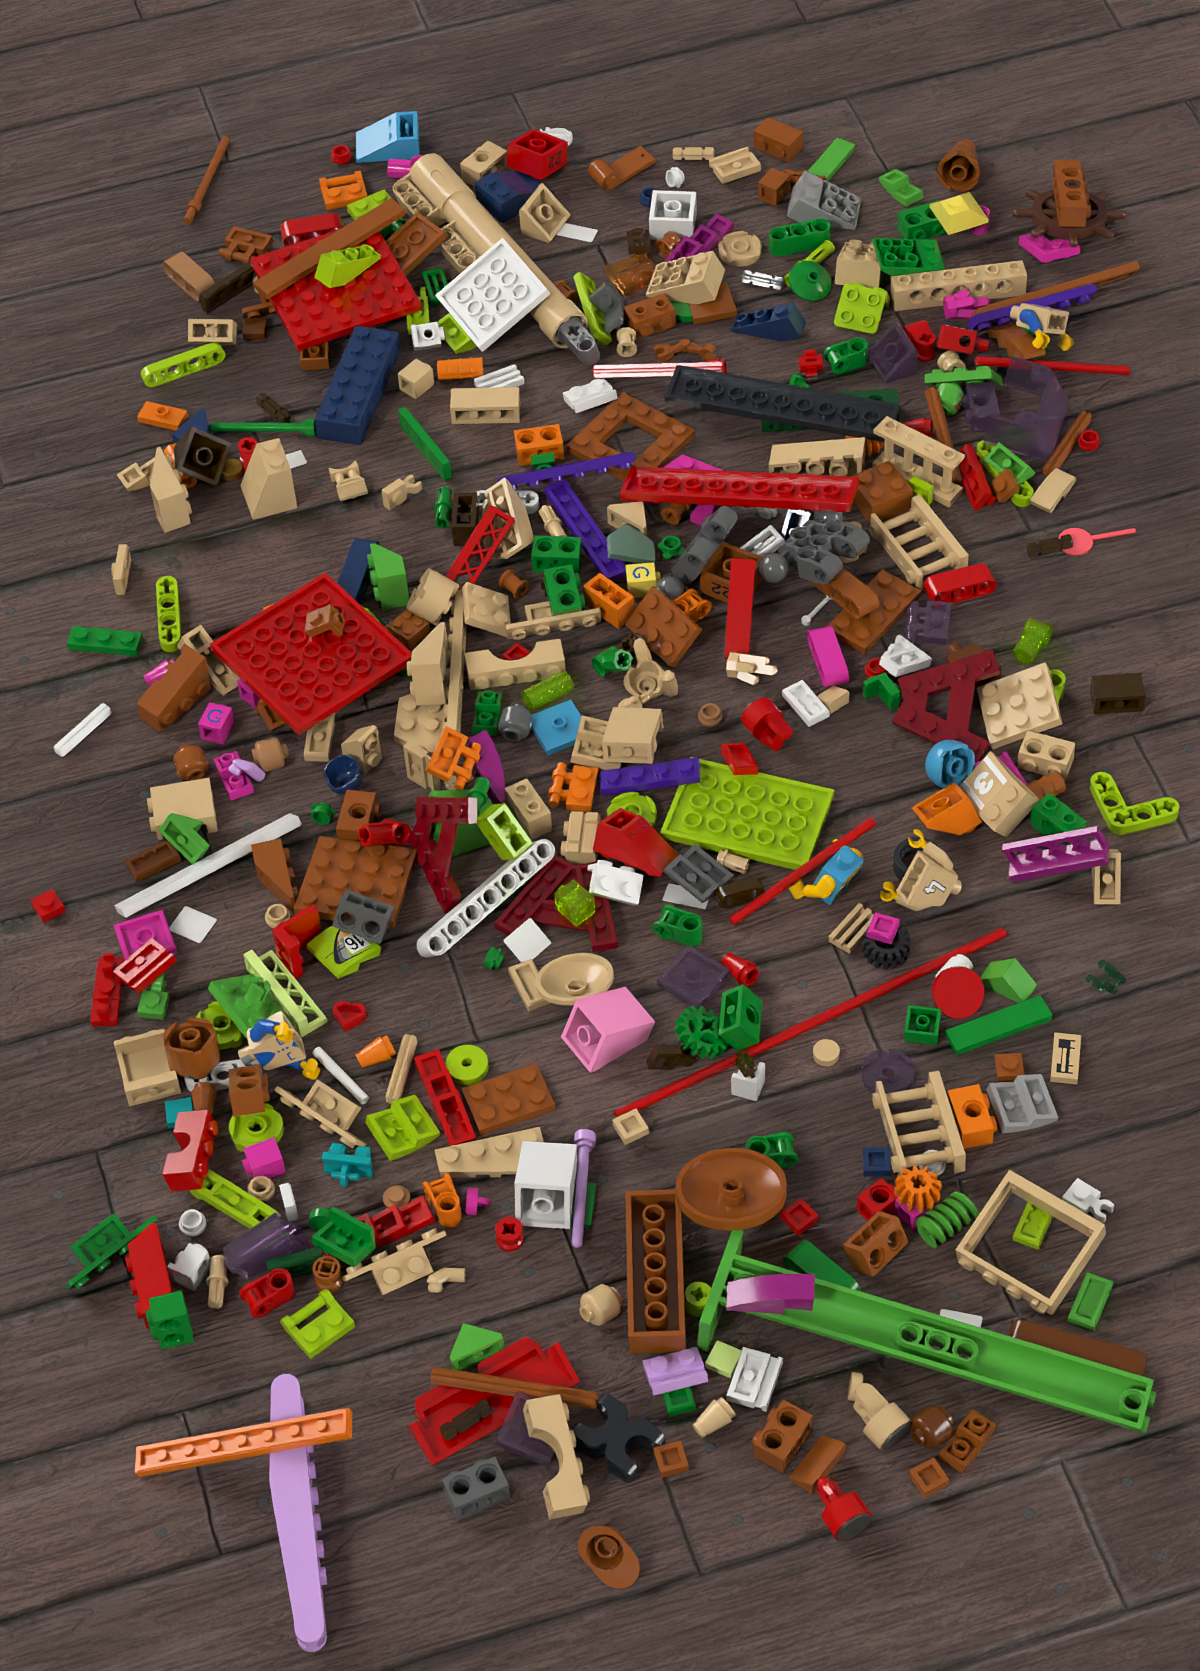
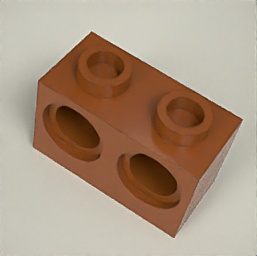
[228,1064,270,1117]
[843,1211,909,1277]
[752,1400,813,1474]

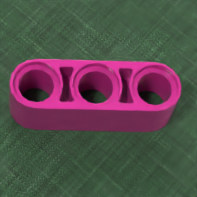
[807,626,849,688]

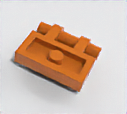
[425,726,482,790]
[548,762,599,812]

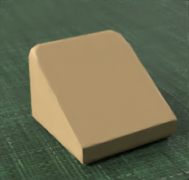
[817,686,849,714]

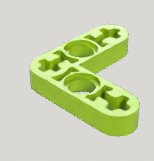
[1090,772,1180,835]

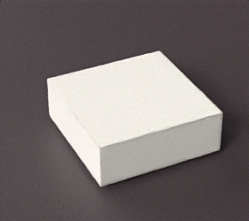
[279,1183,298,1222]

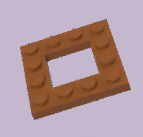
[566,392,695,482]

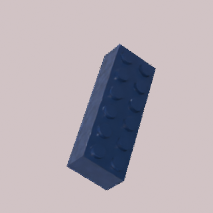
[315,326,401,445]

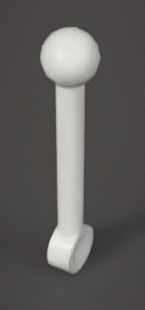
[801,595,832,626]

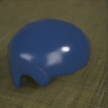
[323,755,363,794]

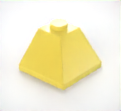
[930,192,989,235]

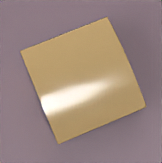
[570,716,621,770]

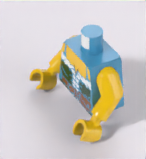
[788,839,864,906]

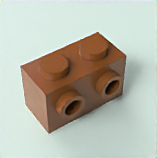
[624,293,676,340]

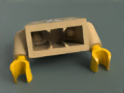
[880,829,962,911]

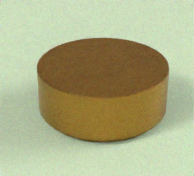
[221,459,243,481]

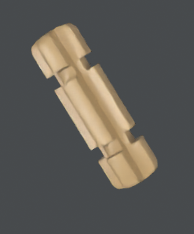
[673,147,714,160]

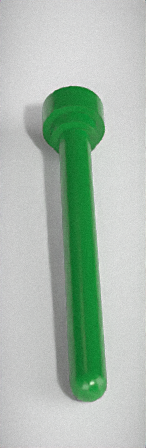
[209,418,317,437]

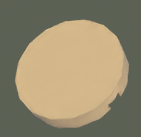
[718,231,762,267]

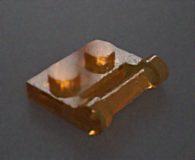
[604,253,656,296]

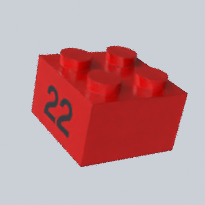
[507,129,568,180]

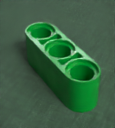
[769,218,831,257]
[783,1240,861,1292]

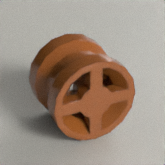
[654,231,681,259]

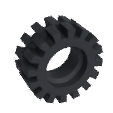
[863,923,910,970]

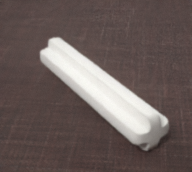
[54,703,111,757]

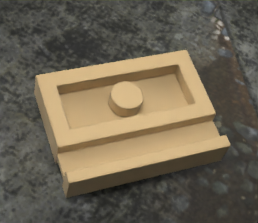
[709,147,761,184]
[403,740,441,791]

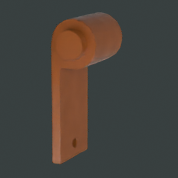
[588,146,656,191]

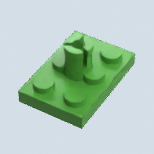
[208,974,294,1040]

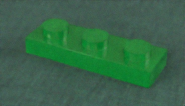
[67,626,143,656]

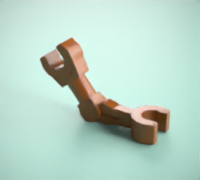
[653,339,717,363]

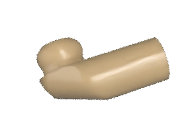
[427,1268,466,1292]

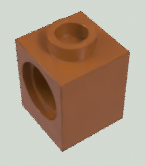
[758,168,790,206]

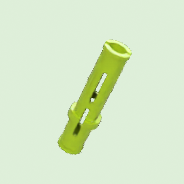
[784,240,835,287]

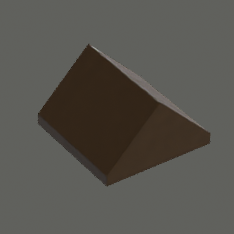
[174,426,232,486]

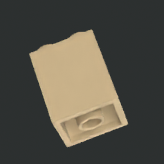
[241,438,297,520]

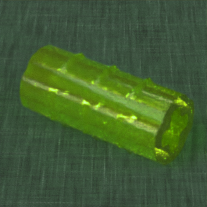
[521,671,574,711]

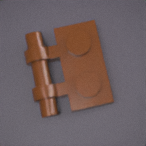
[218,226,273,265]

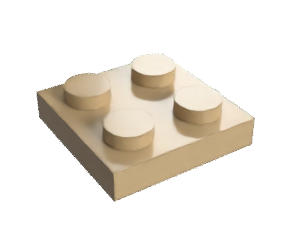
[462,582,511,637]

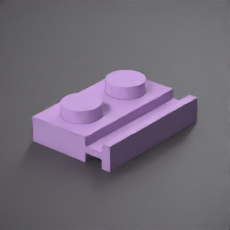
[643,1347,708,1396]

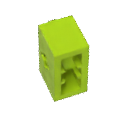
[476,803,533,860]

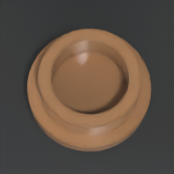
[698,703,723,727]
[383,1185,410,1208]

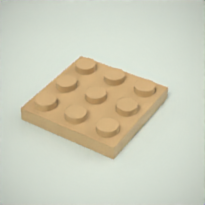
[977,662,1063,749]

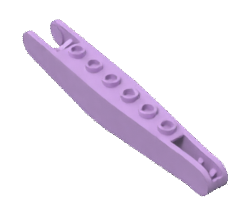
[269,1374,327,1652]

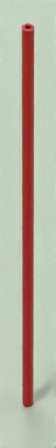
[614,927,1007,1118]

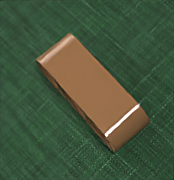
[162,252,215,301]

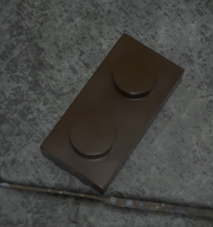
[626,228,651,255]

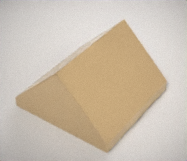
[519,183,571,243]

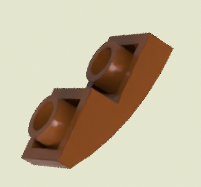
[938,1410,997,1474]

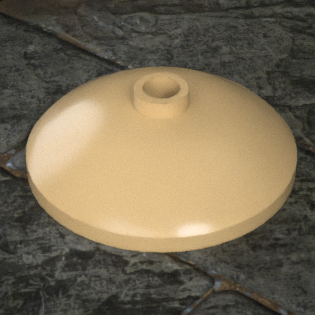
[536,953,614,1006]

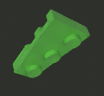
[925,366,1003,387]

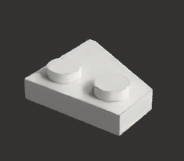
[879,635,932,677]

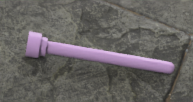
[572,1129,596,1248]

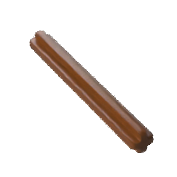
[925,387,962,484]

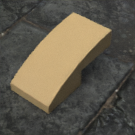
[117,457,155,491]
[1030,468,1077,513]

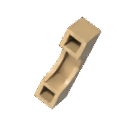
[465,639,566,691]
[523,1394,590,1520]

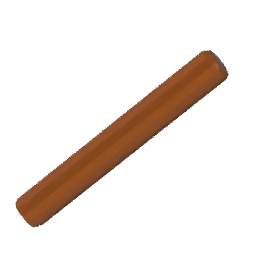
[1043,411,1092,476]

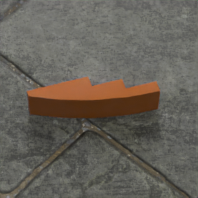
[988,324,1046,360]

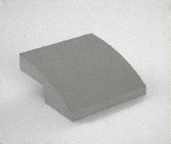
[986,1074,1058,1133]

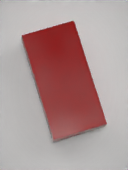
[720,743,758,775]

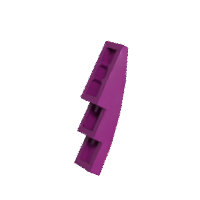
[664,213,734,262]

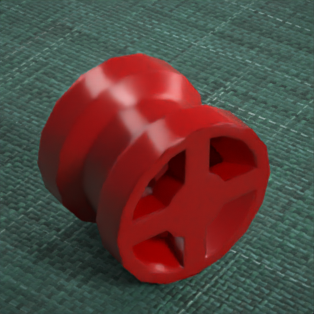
[495,1217,524,1252]

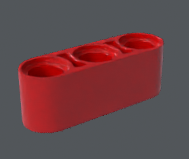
[280,213,344,247]
[923,563,997,607]

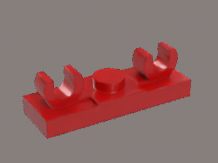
[958,444,997,510]
[90,953,125,1027]

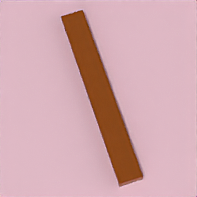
[253,198,406,299]
[971,261,1140,317]

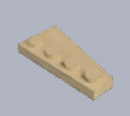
[435,1127,544,1178]

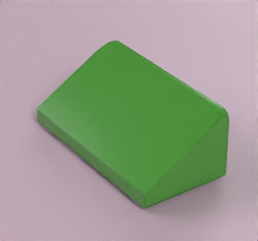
[984,442,1035,485]

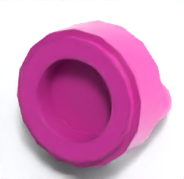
[466,1188,491,1215]

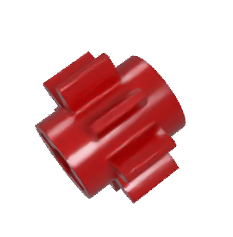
[798,349,823,377]

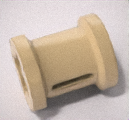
[617,327,637,357]

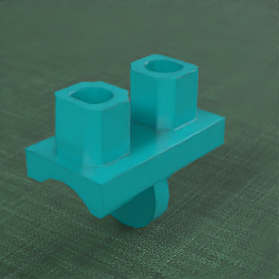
[321,1143,373,1188]

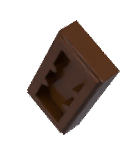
[124,840,181,883]

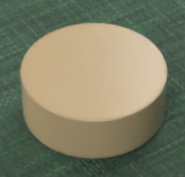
[813,1039,840,1066]
[848,1372,863,1401]

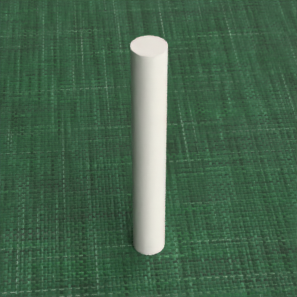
[312,1047,369,1104]

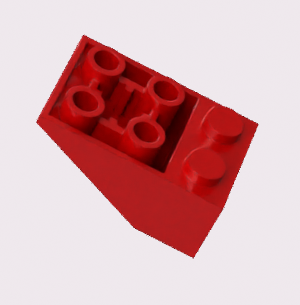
[592,808,679,877]

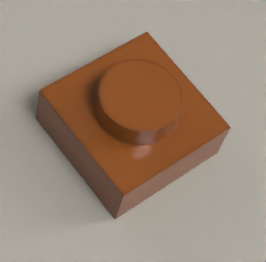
[990,469,1020,503]
[994,1053,1024,1083]
[653,1440,689,1478]
[909,1457,949,1498]

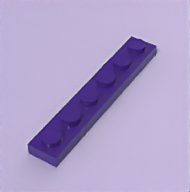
[967,284,1097,332]
[497,451,635,489]
[544,480,626,582]

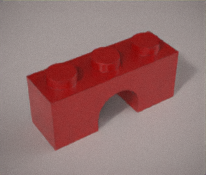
[162,1110,218,1192]

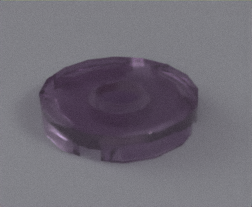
[861,1049,915,1094]

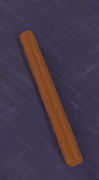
[430,1367,599,1409]

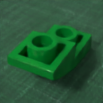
[472,690,502,736]

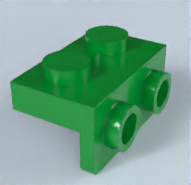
[312,1207,376,1267]

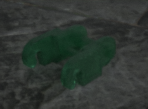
[1085,960,1126,994]

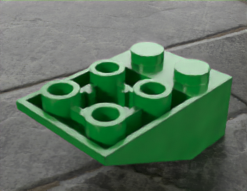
[872,238,945,276]

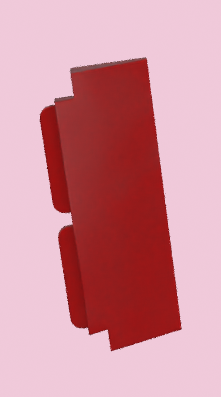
[407,1337,580,1466]

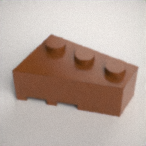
[137,644,212,732]

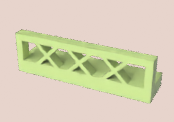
[243,950,327,1038]

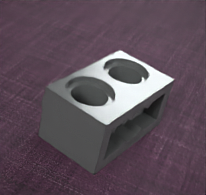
[332,889,394,944]
[442,1457,511,1521]

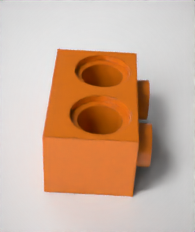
[514,424,564,466]

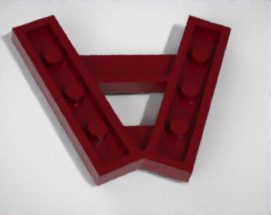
[892,649,1000,763]
[409,797,477,913]
[494,854,618,952]

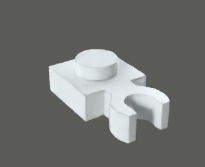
[1062,1178,1114,1223]

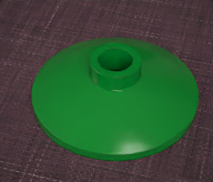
[789,261,831,302]

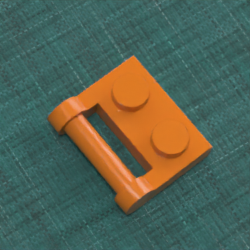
[319,170,367,210]

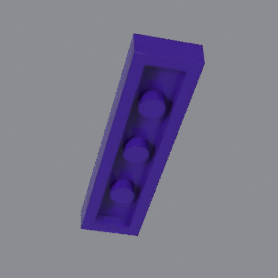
[601,757,701,796]

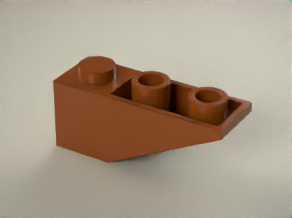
[251,838,298,913]

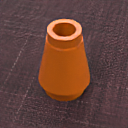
[355,1035,396,1068]

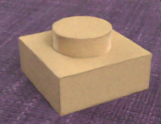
[612,1109,649,1145]

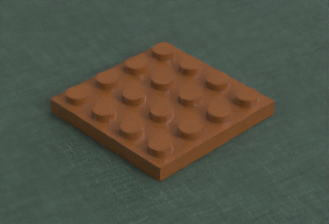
[294,836,417,929]

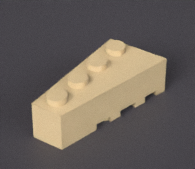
[769,437,865,477]

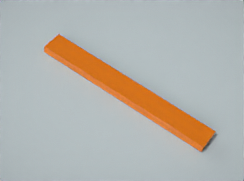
[135,1408,353,1477]

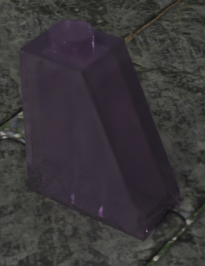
[223,1212,311,1278]

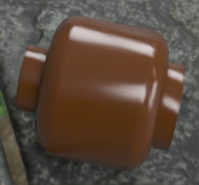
[910,1406,954,1449]

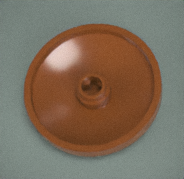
[676,1148,787,1231]

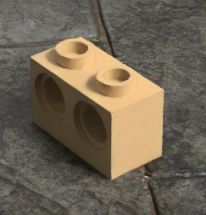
[1017,730,1075,780]

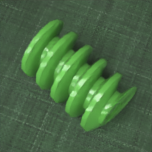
[916,1192,979,1248]

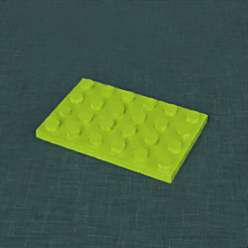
[660,757,834,870]

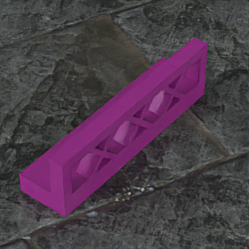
[1002,826,1110,882]

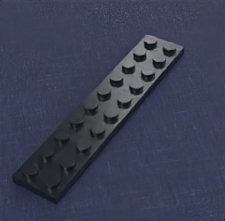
[665,365,899,442]

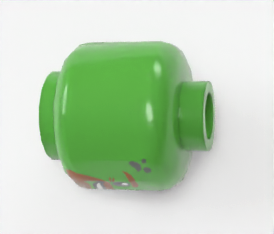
[937,382,965,417]

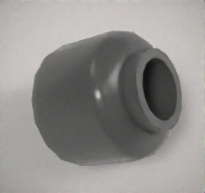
[498,704,533,742]

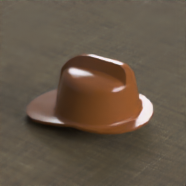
[578,1525,640,1589]

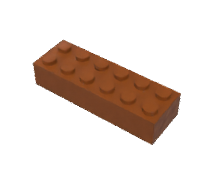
[625,1189,686,1354]

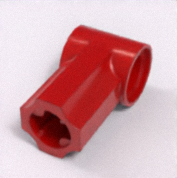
[358,818,411,847]

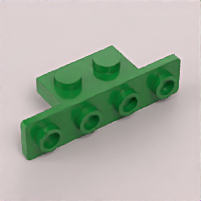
[65,1213,158,1290]

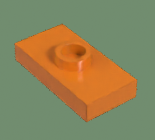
[137,401,188,431]

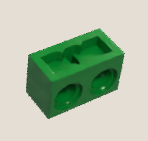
[897,200,947,240]
[531,535,582,574]
[544,564,585,616]
[145,1290,194,1350]

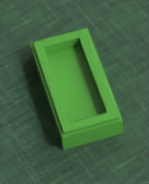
[1067,1272,1114,1332]

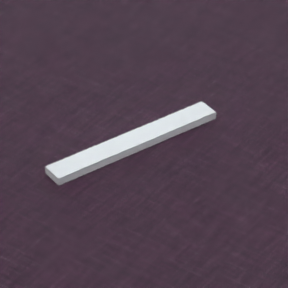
[114,813,301,918]

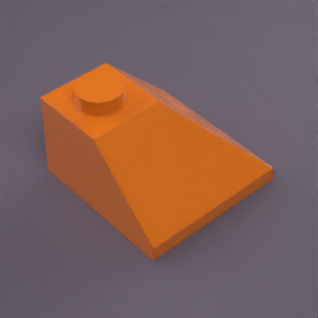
[911,782,982,835]

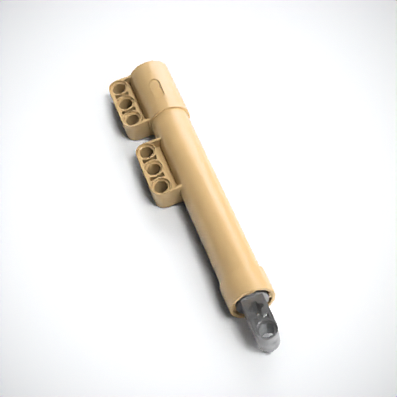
[393,153,600,365]

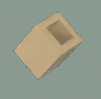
[398,359,434,399]

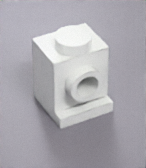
[411,322,445,351]
[167,1243,210,1291]

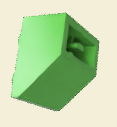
[367,543,409,610]

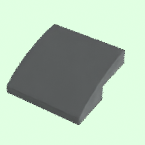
[663,844,734,903]

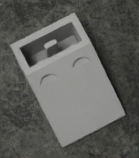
[787,171,862,230]

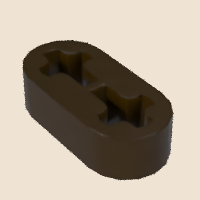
[715,877,765,909]

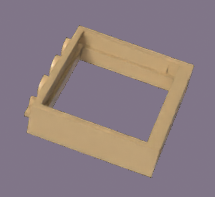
[956,1170,1106,1316]

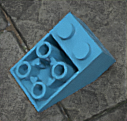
[356,111,420,163]

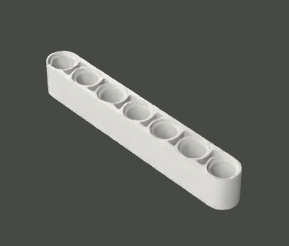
[417,839,555,958]

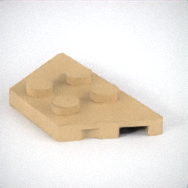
[394,683,449,754]

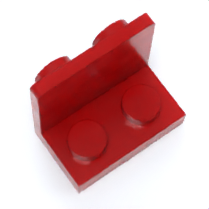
[272,904,322,979]

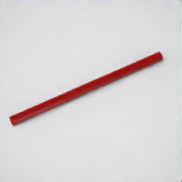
[975,356,1130,375]
[729,817,876,926]

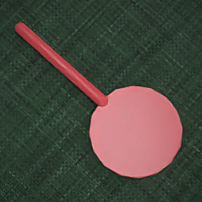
[1058,528,1136,555]

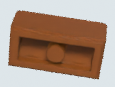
[789,1435,846,1495]

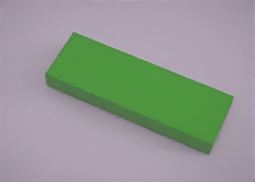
[808,138,855,182]

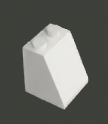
[515,1141,577,1229]

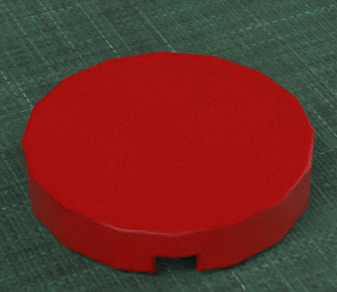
[932,966,984,1019]

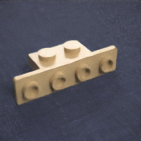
[506,601,601,640]
[274,1079,366,1148]
[342,1228,447,1295]

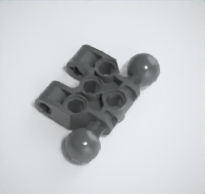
[656,506,738,601]
[759,510,870,585]

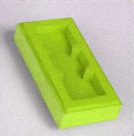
[1013,1202,1053,1250]

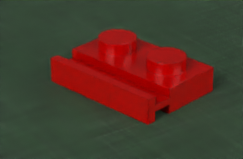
[113,938,177,994]

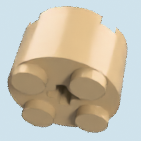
[407,568,459,626]

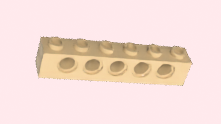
[890,260,1027,311]

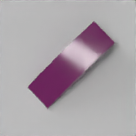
[467,730,505,805]
[726,1274,815,1314]

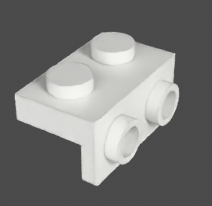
[587,860,644,906]

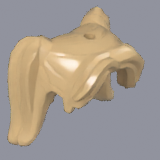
[624,638,678,704]

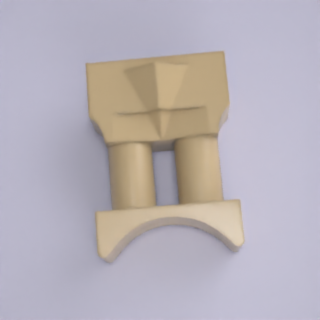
[329,461,368,501]

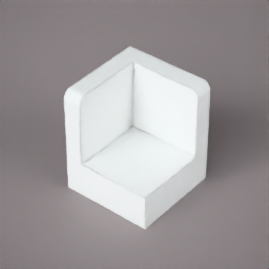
[731,1062,765,1101]

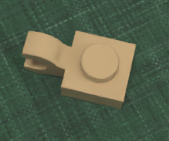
[382,475,422,511]

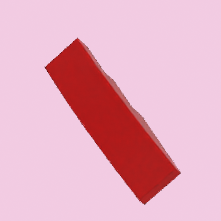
[724,558,756,659]
[414,1049,476,1146]
[324,1195,436,1261]

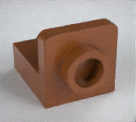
[255,699,287,732]

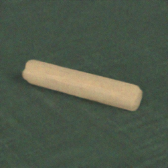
[385,1034,417,1104]

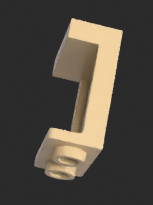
[602,707,663,764]
[147,778,218,840]
[114,1029,181,1106]

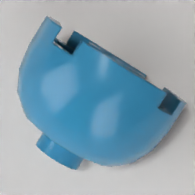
[925,740,975,789]

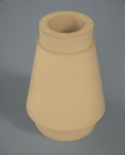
[692,1397,736,1438]

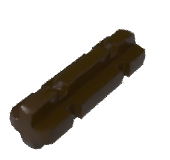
[256,393,291,423]
[1026,534,1073,557]
[734,1051,758,1079]
[439,1399,492,1441]

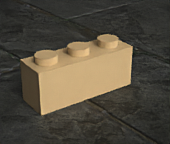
[450,387,520,424]

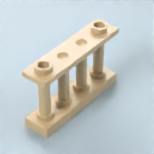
[872,416,965,508]
[869,494,969,591]
[872,1071,966,1175]

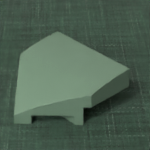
[606,523,655,564]

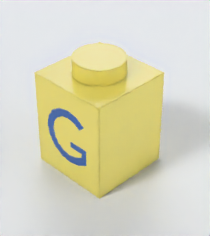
[626,562,661,598]

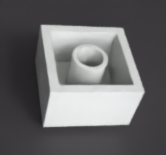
[649,190,697,240]

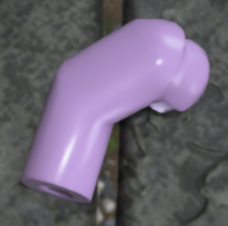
[228,759,265,782]

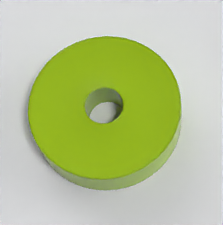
[446,1045,489,1086]

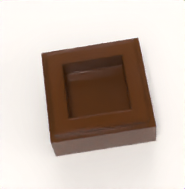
[242,318,267,340]

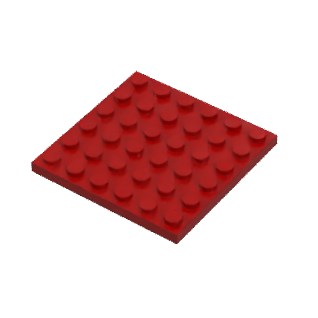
[250,229,422,351]
[210,572,412,735]

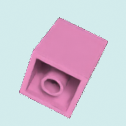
[561,987,655,1073]

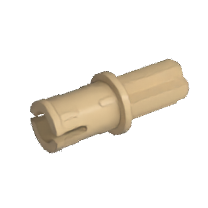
[539,505,567,537]
[206,1255,229,1309]

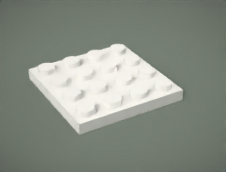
[435,238,550,352]

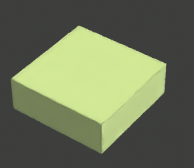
[705,1340,742,1378]

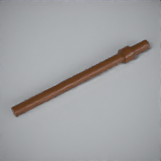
[183,136,230,225]

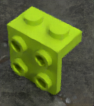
[834,283,891,335]

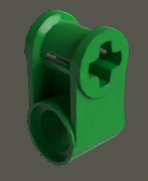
[823,337,868,375]
[652,905,704,947]
[746,1132,799,1168]

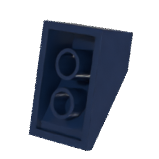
[475,171,553,223]

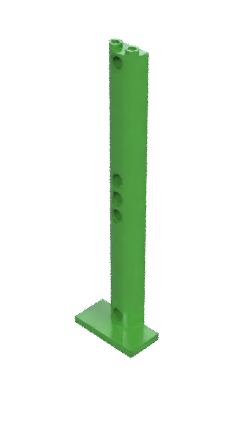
[697,1230,1156,1434]

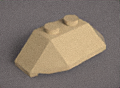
[479,478,534,559]

